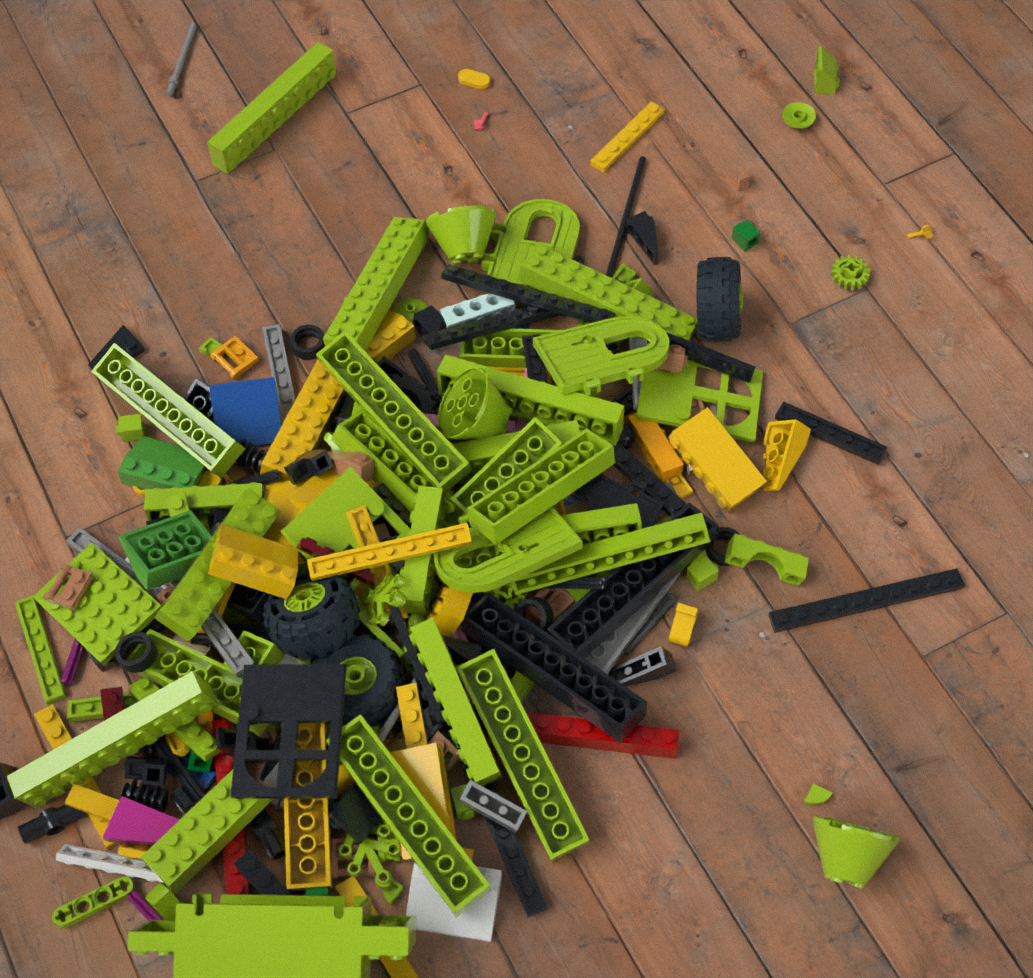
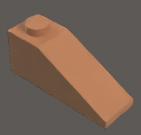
[327,451,374,483]

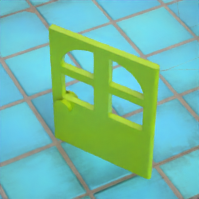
[636,360,763,443]
[281,466,411,616]

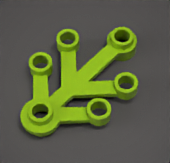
[361,573,407,626]
[338,824,400,890]

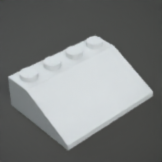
[406,863,502,942]

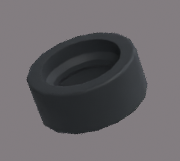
[290,325,325,360]
[706,527,739,566]
[514,597,554,632]
[115,632,157,673]

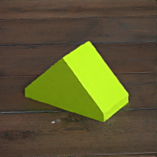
[144,883,180,920]

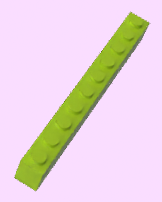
[511,513,710,595]

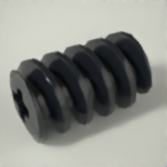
[236,439,267,474]
[120,779,169,813]

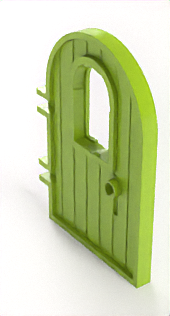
[482,199,580,289]
[533,316,669,395]
[434,507,583,593]

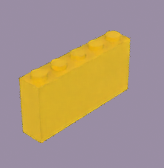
[669,407,767,512]
[262,477,311,564]
[390,743,457,861]

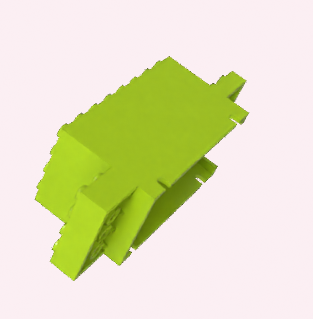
[128,893,416,978]

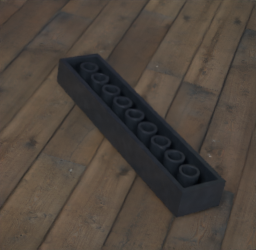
[547,502,718,658]
[461,593,647,743]

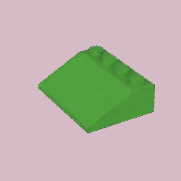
[118,436,208,490]
[119,510,212,591]

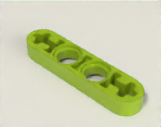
[52,876,135,929]

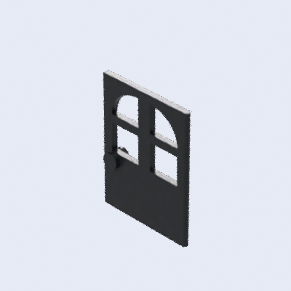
[230,664,347,799]

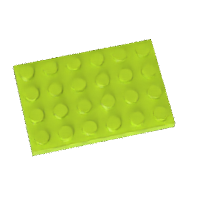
[32,543,162,666]

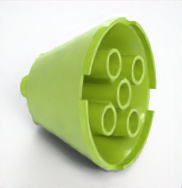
[426,205,496,265]
[437,367,512,440]
[812,815,900,888]

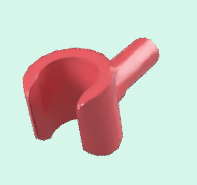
[474,112,488,130]

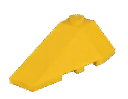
[763,419,811,491]

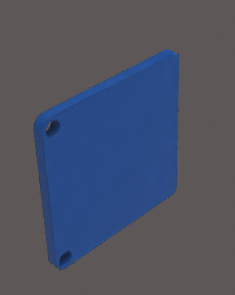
[210,377,281,446]

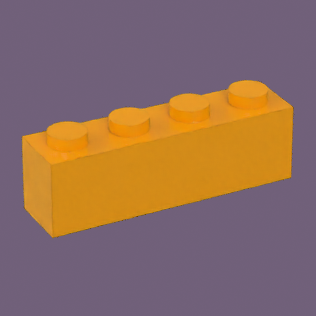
[627,413,684,482]

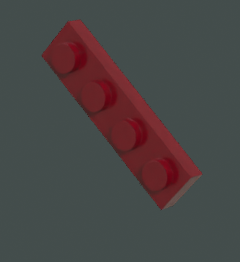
[296,537,375,585]

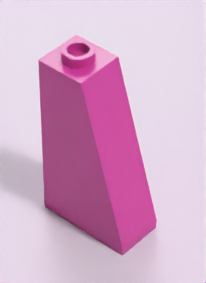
[103,796,179,846]

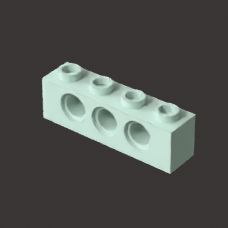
[440,293,515,329]

